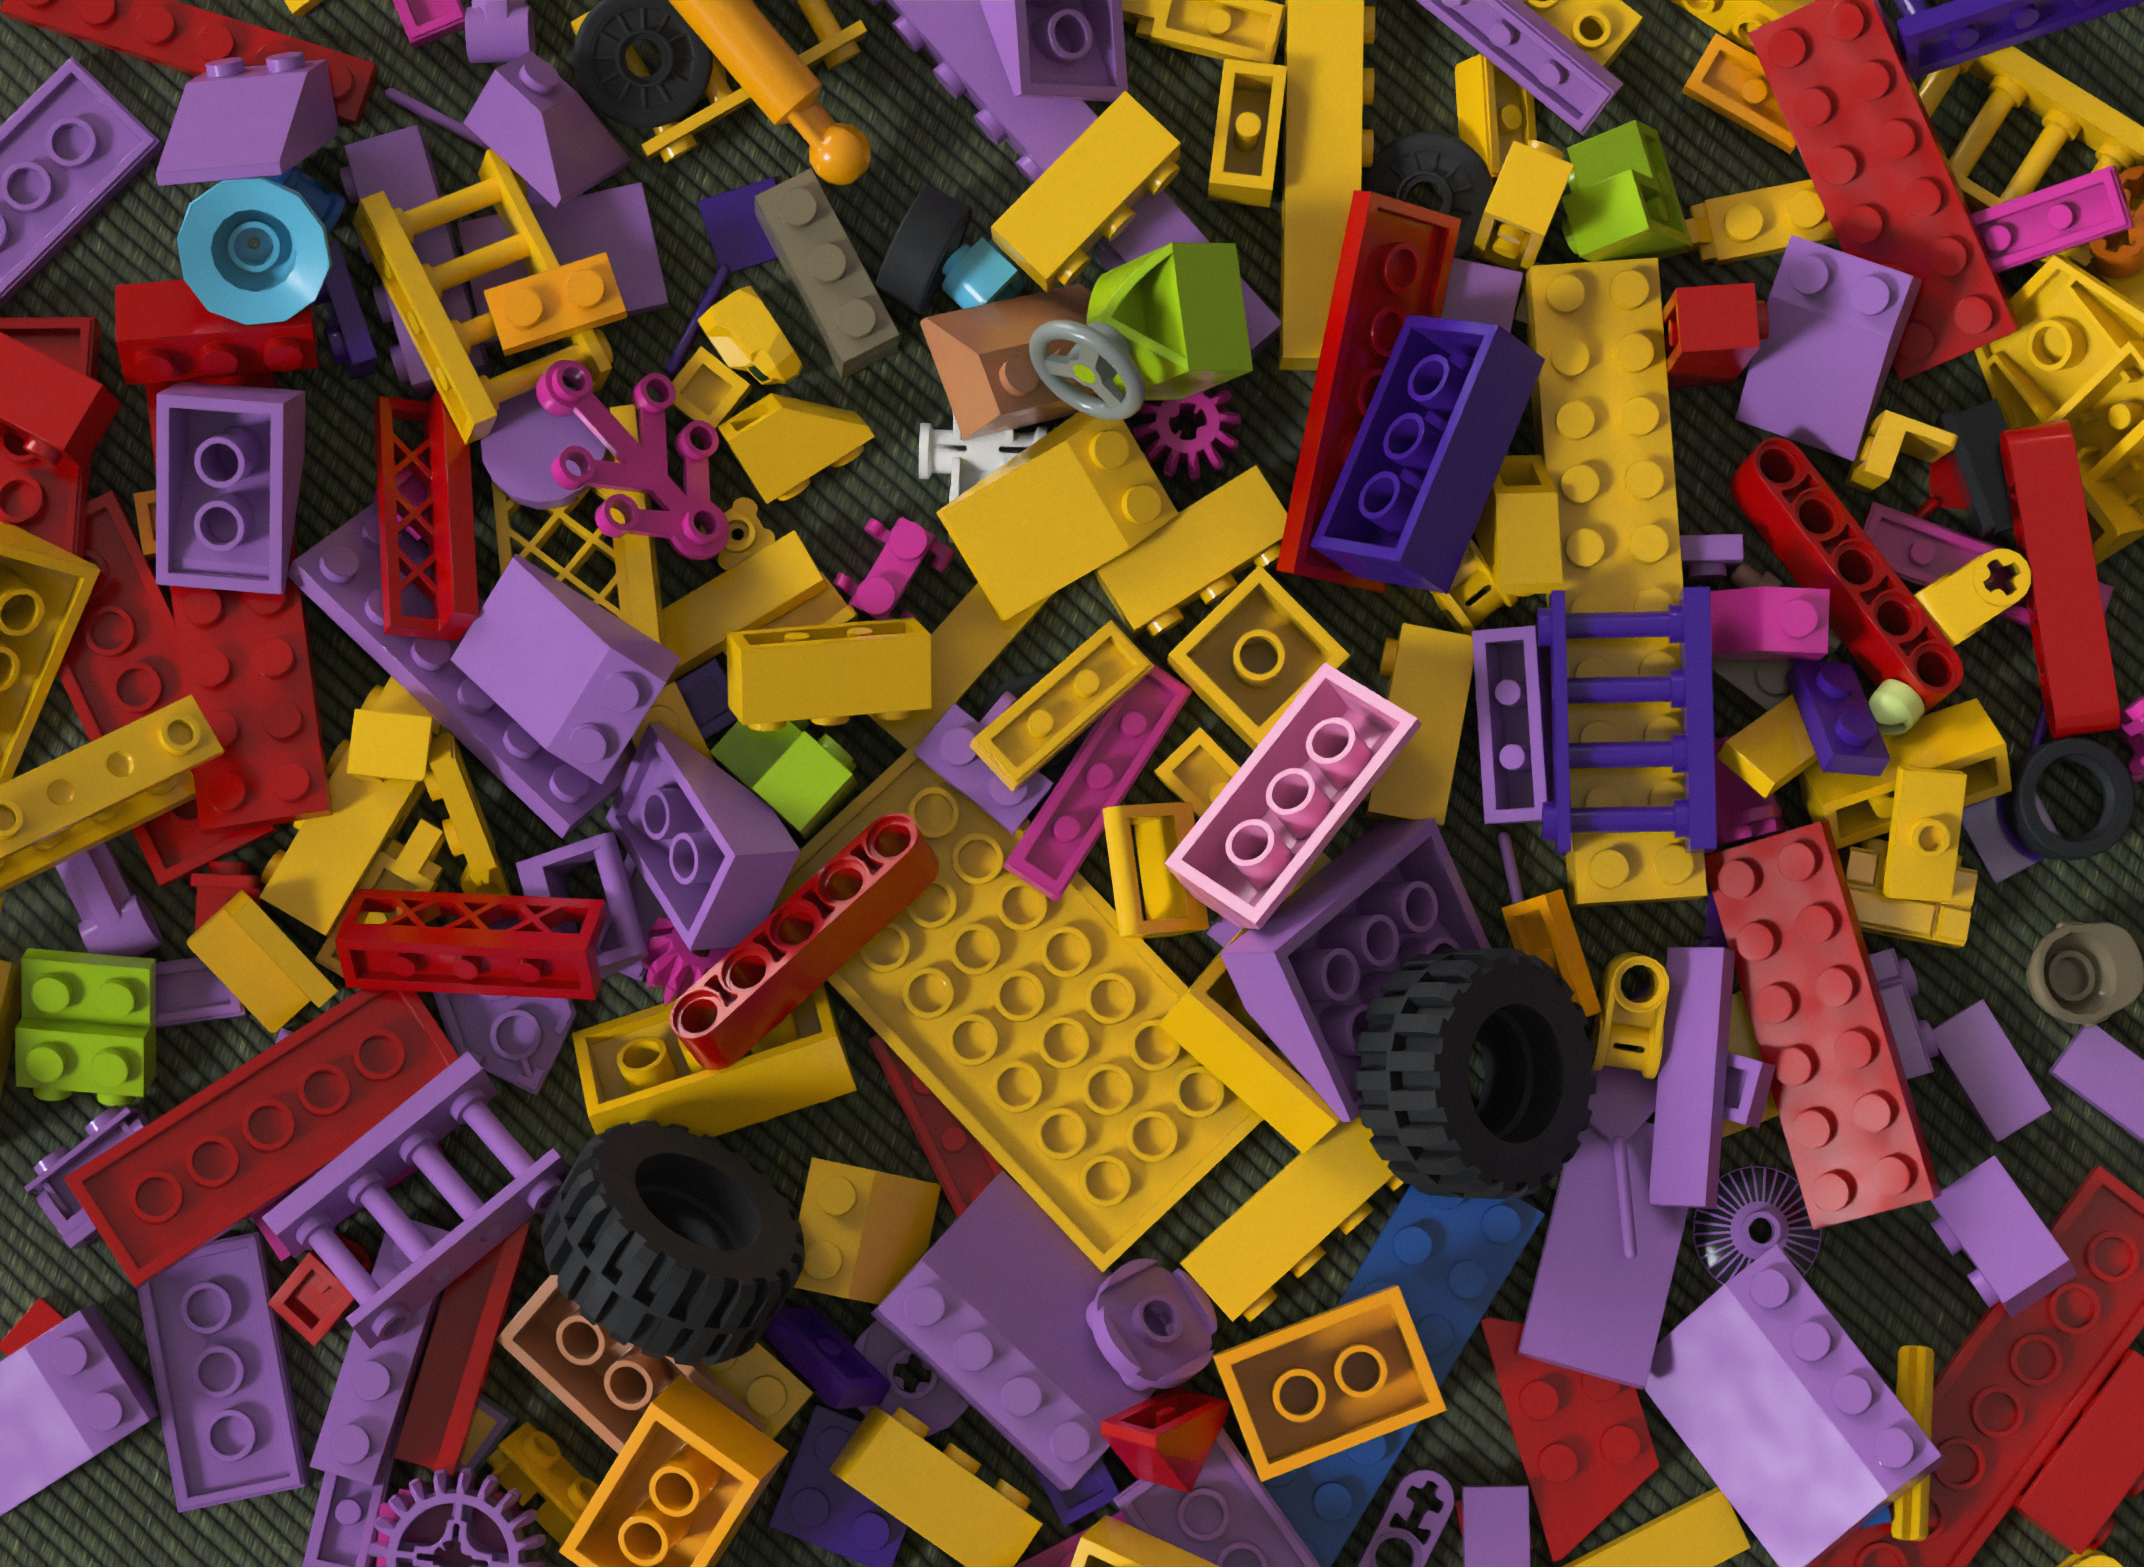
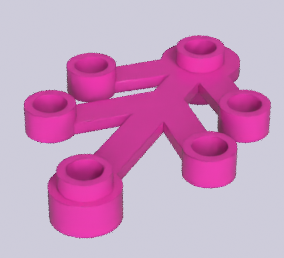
[536,360,729,560]

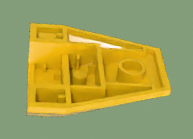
[1974,255,2144,565]

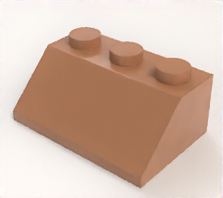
[920,284,1101,441]

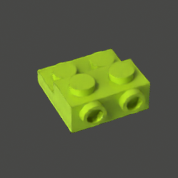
[15,948,156,1106]

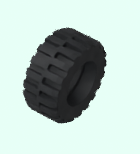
[1354,948,1597,1199]
[541,1120,805,1366]

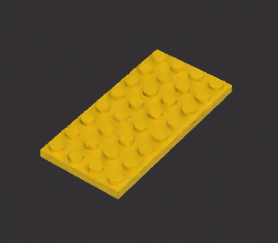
[769,723,1264,1273]

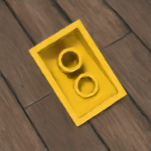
[936,411,1179,620]

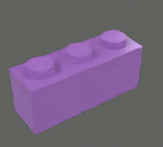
[1472,626,1554,824]

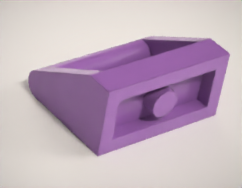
[516,832,649,980]

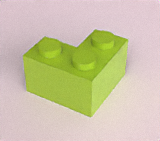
[1561,120,1693,262]
[710,720,859,843]

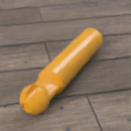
[668,0,871,185]

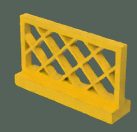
[491,404,666,648]

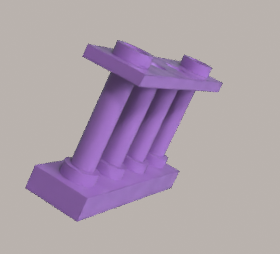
[262,1051,570,1349]

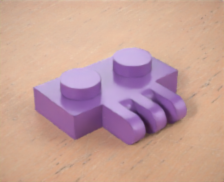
[914,690,1054,836]

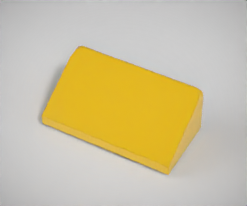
[1455,53,1537,186]

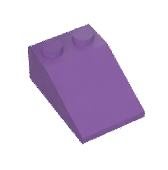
[979,0,1128,102]
[156,52,340,186]
[1735,235,1922,462]
[156,381,305,594]
[450,554,681,785]
[606,722,801,951]
[0,1304,160,1516]

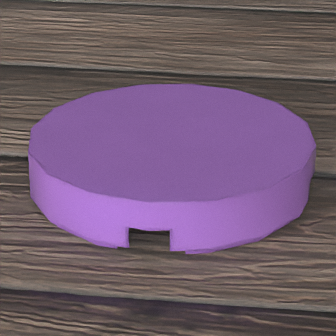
[481,386,610,510]

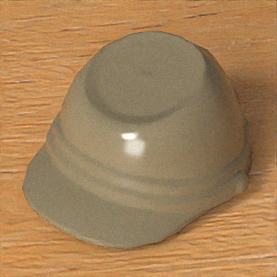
[2026,921,2144,1028]

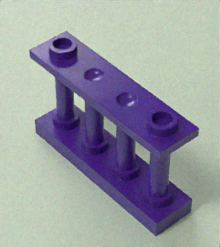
[1894,0,2144,79]
[1537,587,1717,856]

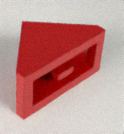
[1101,1387,1229,1493]

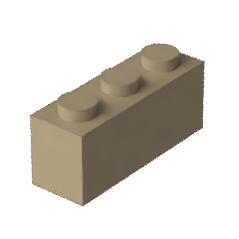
[755,168,900,379]

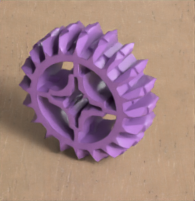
[367,1468,547,1567]

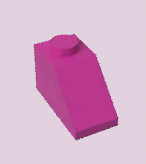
[1710,586,1830,663]

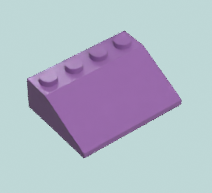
[1220,818,1491,1122]
[870,1170,1165,1491]
[1644,1244,1947,1567]

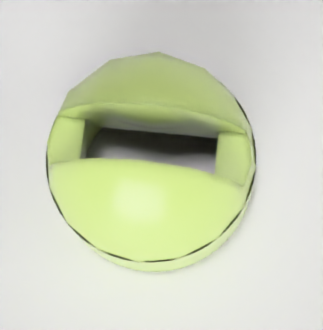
[1868,679,1925,736]

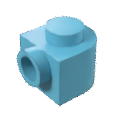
[942,237,1026,309]

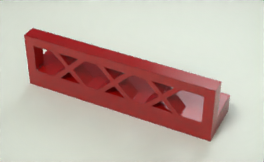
[374,390,479,641]
[335,888,607,1000]
[393,1222,533,1476]

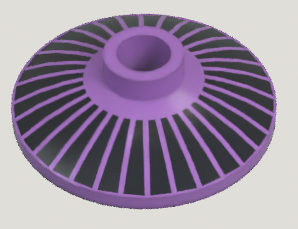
[1692,1166,1822,1285]

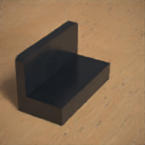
[1935,398,2013,540]

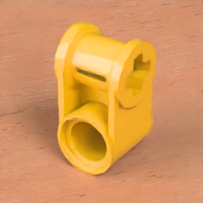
[1430,539,1518,636]
[1913,549,2031,647]
[1590,952,1669,1080]

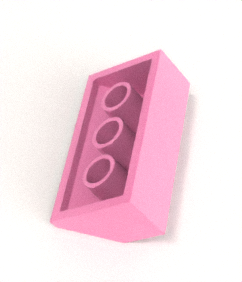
[1164,662,1422,930]

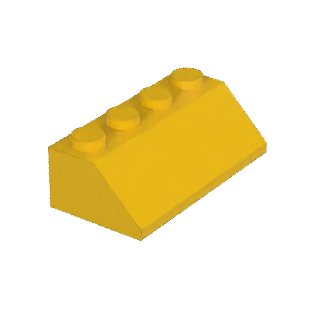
[0,522,100,785]
[572,982,857,1137]

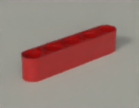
[2000,419,2120,740]
[1730,437,1964,716]
[670,812,939,1070]

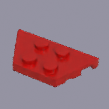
[1479,1317,1660,1562]

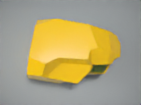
[697,286,803,385]

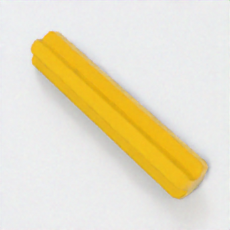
[1891,1345,1934,1541]

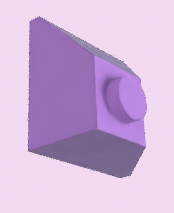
[464,51,631,208]

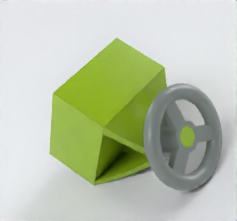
[1029,242,1253,421]

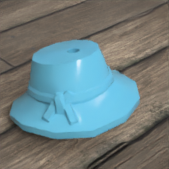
[177,176,332,325]

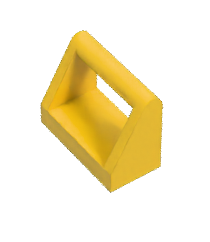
[1102,802,1209,939]

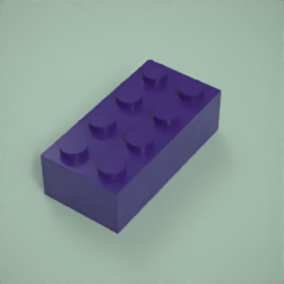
[1310,314,1545,594]

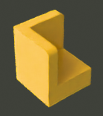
[347,709,441,782]

